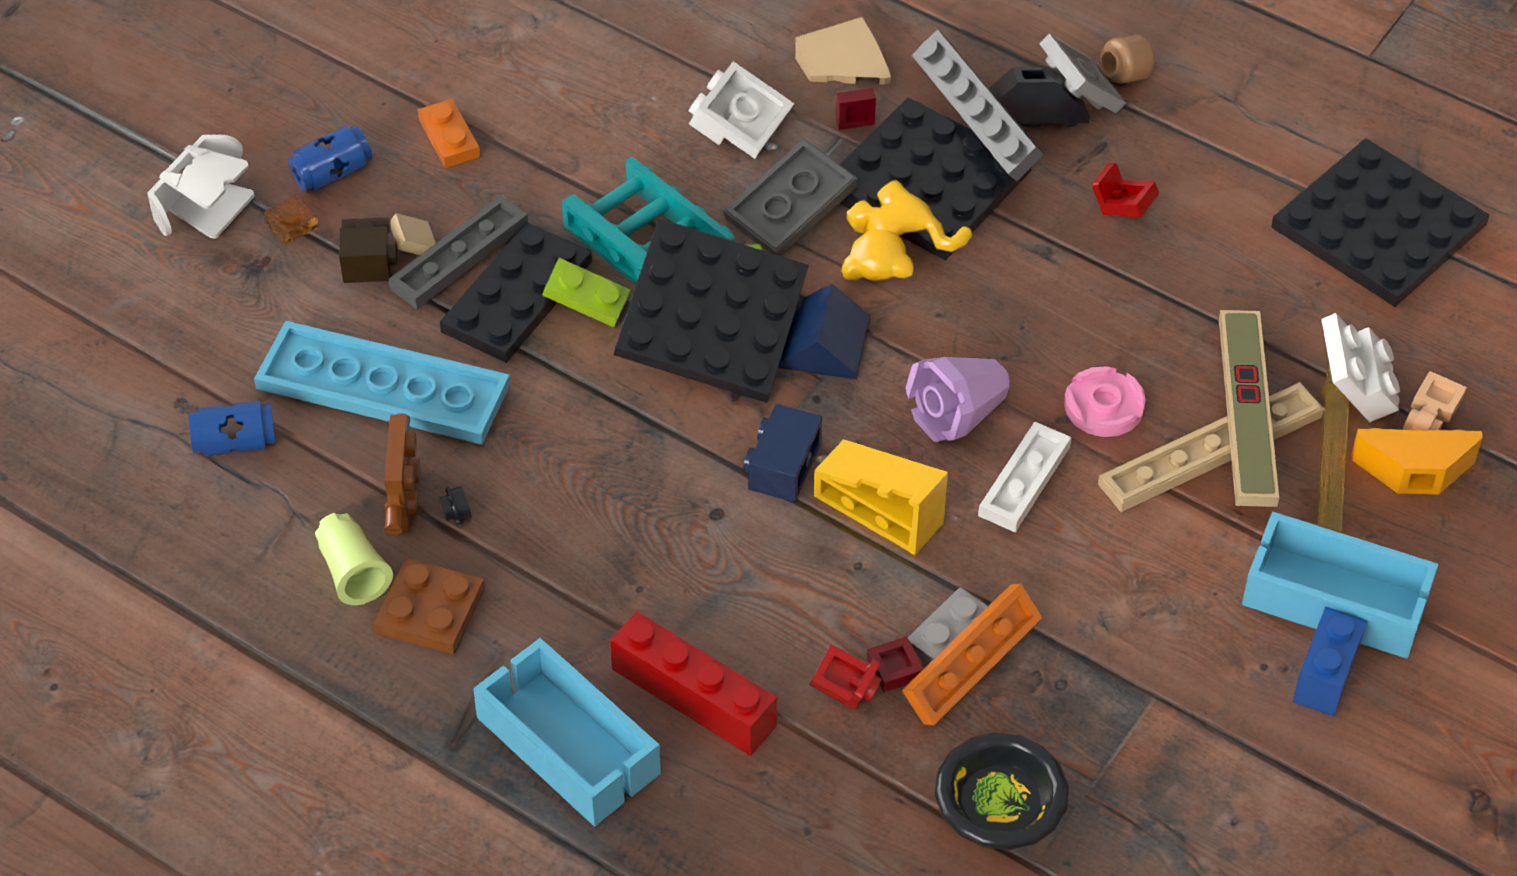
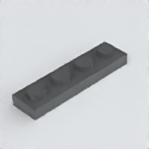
[388,195,528,309]

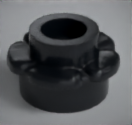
[439,486,472,526]

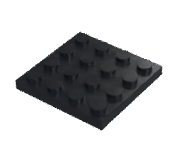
[839,97,1031,261]
[1271,138,1490,307]
[613,218,809,403]

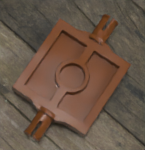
[384,413,421,536]

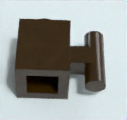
[339,217,397,283]

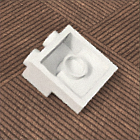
[689,61,794,159]
[1322,313,1400,422]

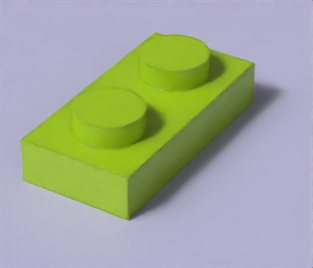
[542,258,631,327]

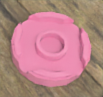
[1064,366,1146,437]

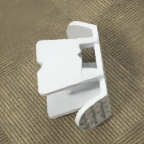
[147,135,254,239]

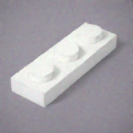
[978,422,1071,532]

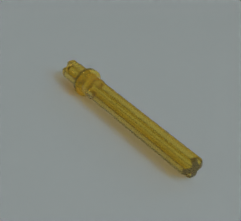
[1317,362,1350,533]

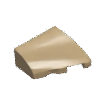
[795,17,891,85]

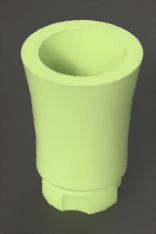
[315,513,393,605]

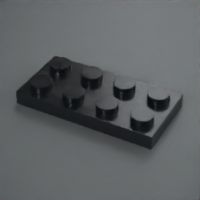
[440,222,592,363]

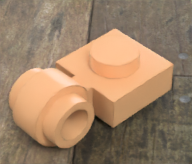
[1403,371,1467,430]

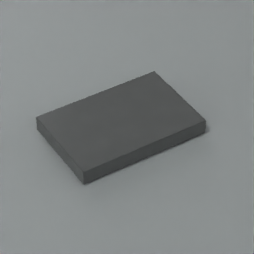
[723,138,859,256]

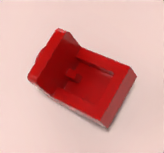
[1092,163,1159,218]
[809,644,882,710]

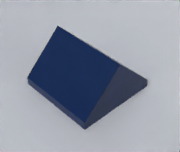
[778,283,870,379]

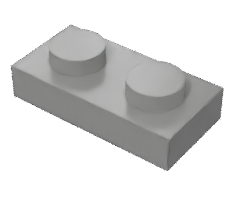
[908,587,988,665]

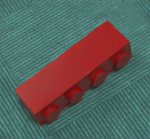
[610,611,777,756]

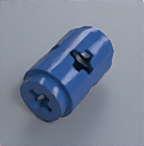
[288,126,373,192]
[188,401,276,457]

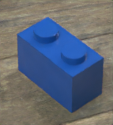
[1292,607,1367,716]

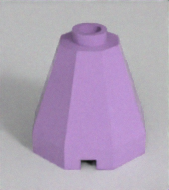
[905,357,1010,442]

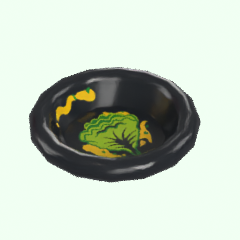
[935,732,1069,850]

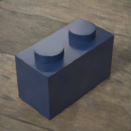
[743,404,822,502]

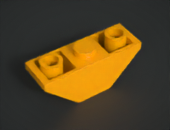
[1351,428,1483,495]

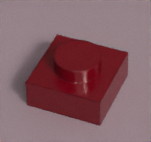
[835,88,876,130]
[867,636,924,692]

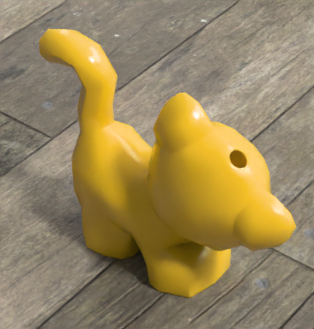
[842,180,972,281]

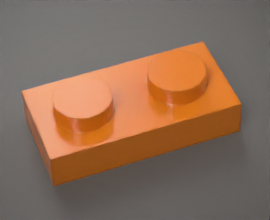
[417,99,480,168]

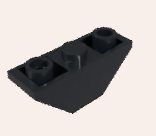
[989,67,1090,127]

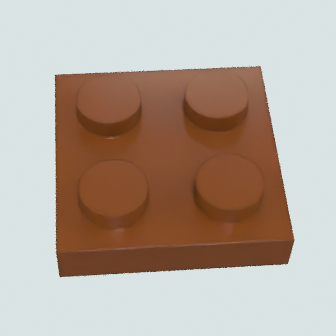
[373,558,485,655]

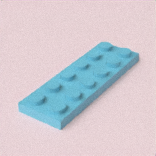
[254,321,511,445]

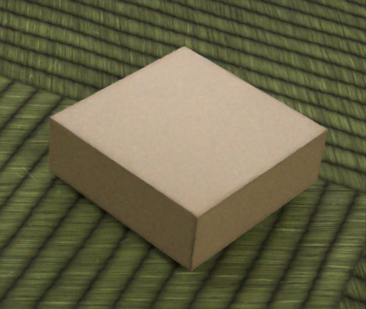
[389,213,436,255]

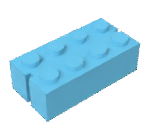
[1241,511,1438,659]
[473,638,661,827]

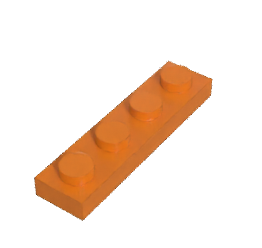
[902,584,1043,725]

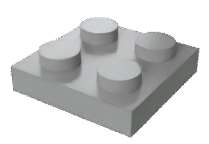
[1039,33,1126,113]

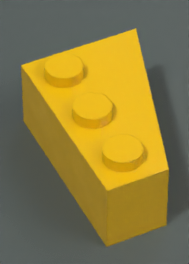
[814,439,948,555]

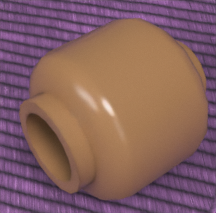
[1099,34,1155,85]

